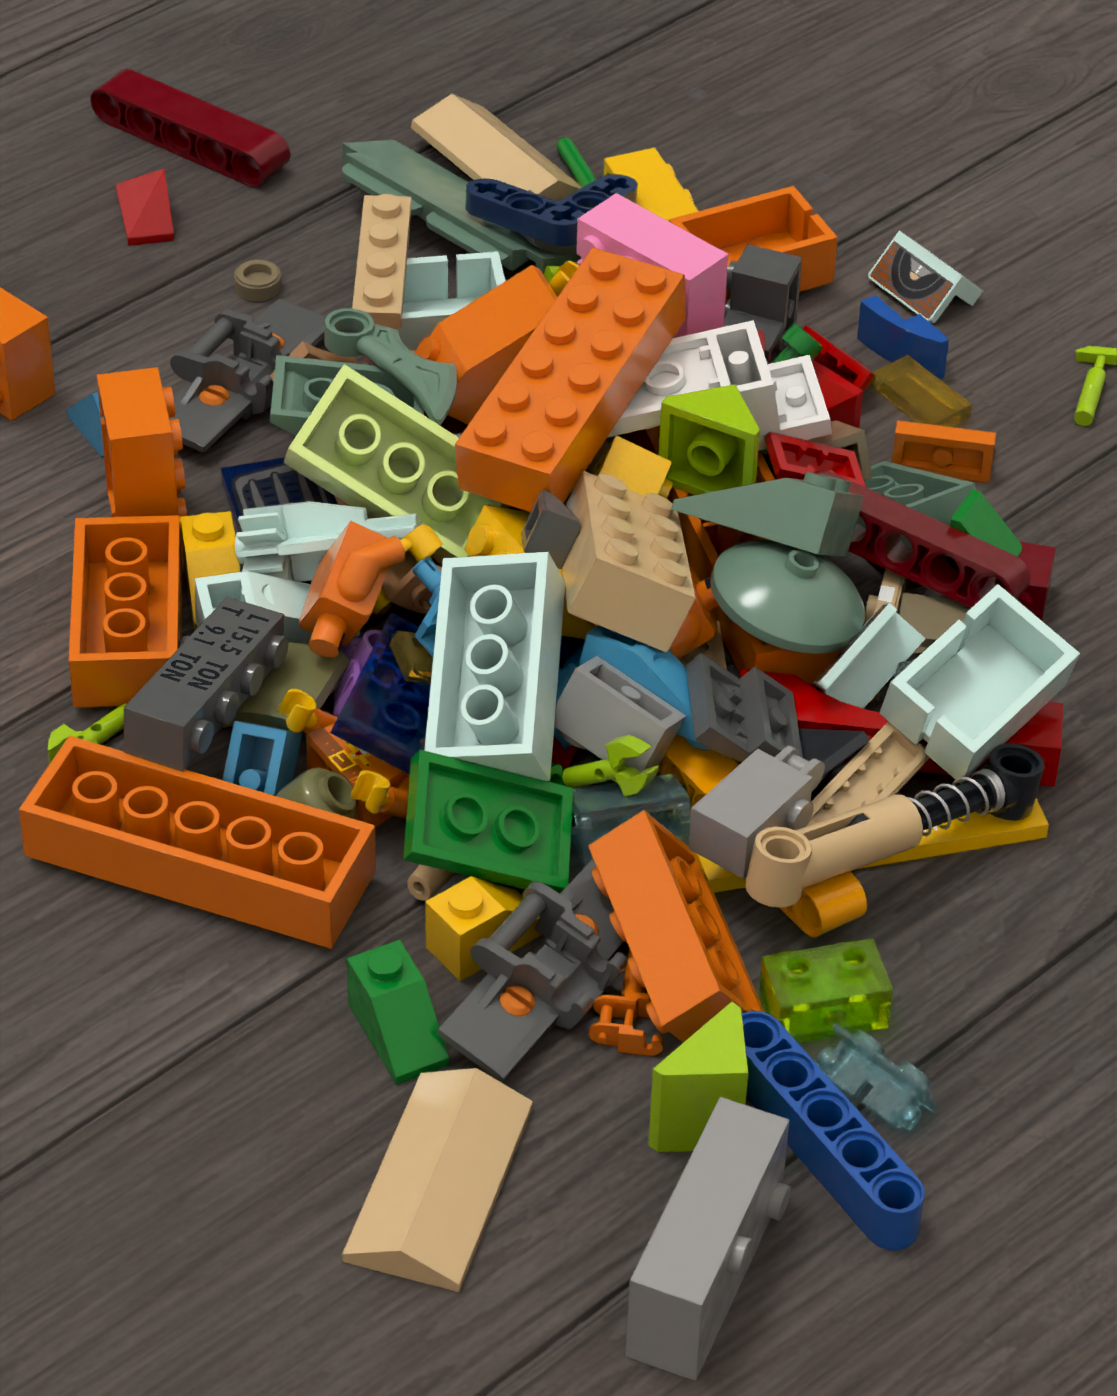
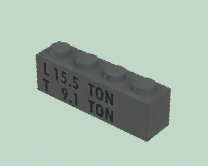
[124,596,289,772]

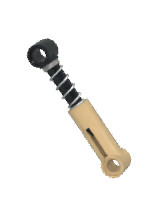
[745,743,1045,908]

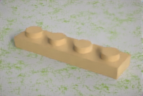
[352,194,411,329]

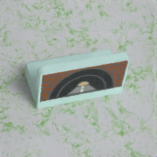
[868,231,983,324]
[813,603,926,709]

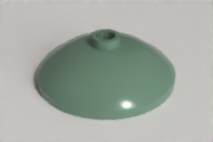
[710,539,865,654]

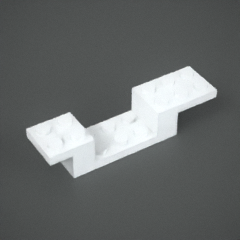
[454,320,832,508]

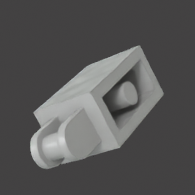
[689,745,825,879]

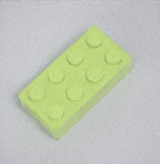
[283,364,503,564]

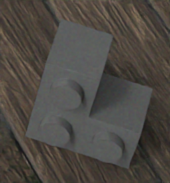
[724,244,802,364]

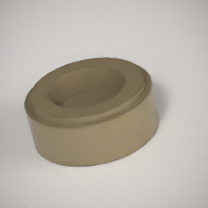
[234,260,282,302]

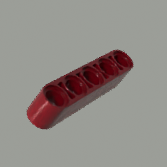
[90,69,291,187]
[803,470,1031,608]

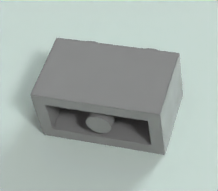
[554,656,686,771]

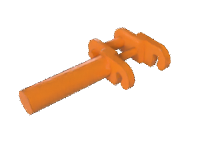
[588,948,664,1056]

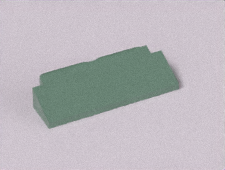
[342,139,582,275]

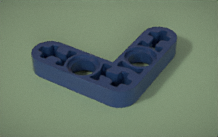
[465,174,638,246]

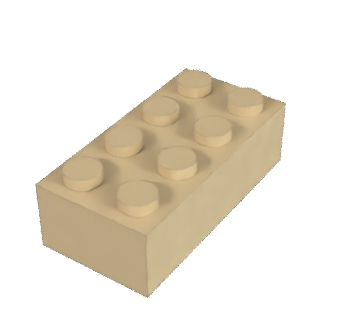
[562,471,696,653]

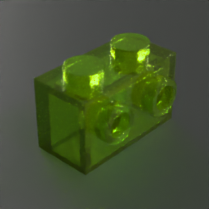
[759,938,893,1042]

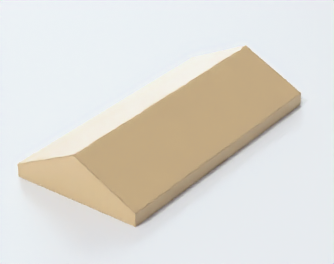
[411,94,582,201]
[342,1068,533,1292]

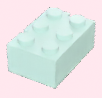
[356,251,505,350]
[879,584,1080,784]

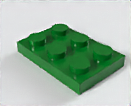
[403,749,573,894]

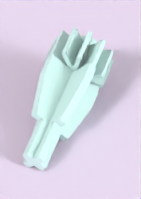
[235,501,422,582]

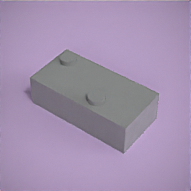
[625,1097,791,1381]

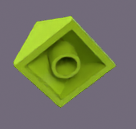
[659,384,760,495]
[648,1001,748,1152]

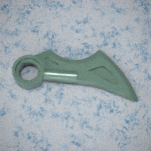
[324,308,457,425]

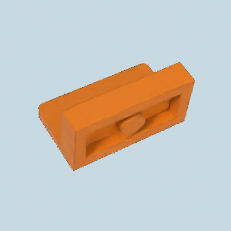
[892,420,996,483]

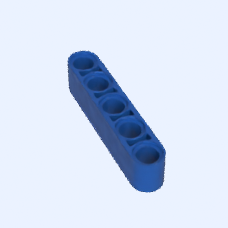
[742,1011,925,1250]

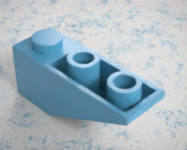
[579,625,712,750]

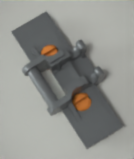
[169,299,326,453]
[436,859,628,1083]

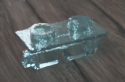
[816,1023,937,1130]

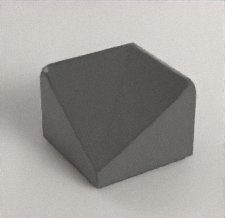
[521,489,581,569]

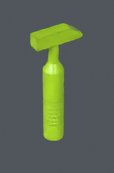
[1074,346,1117,426]

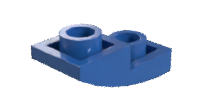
[857,295,949,380]

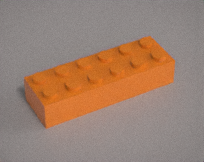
[455,247,686,512]
[19,735,376,949]

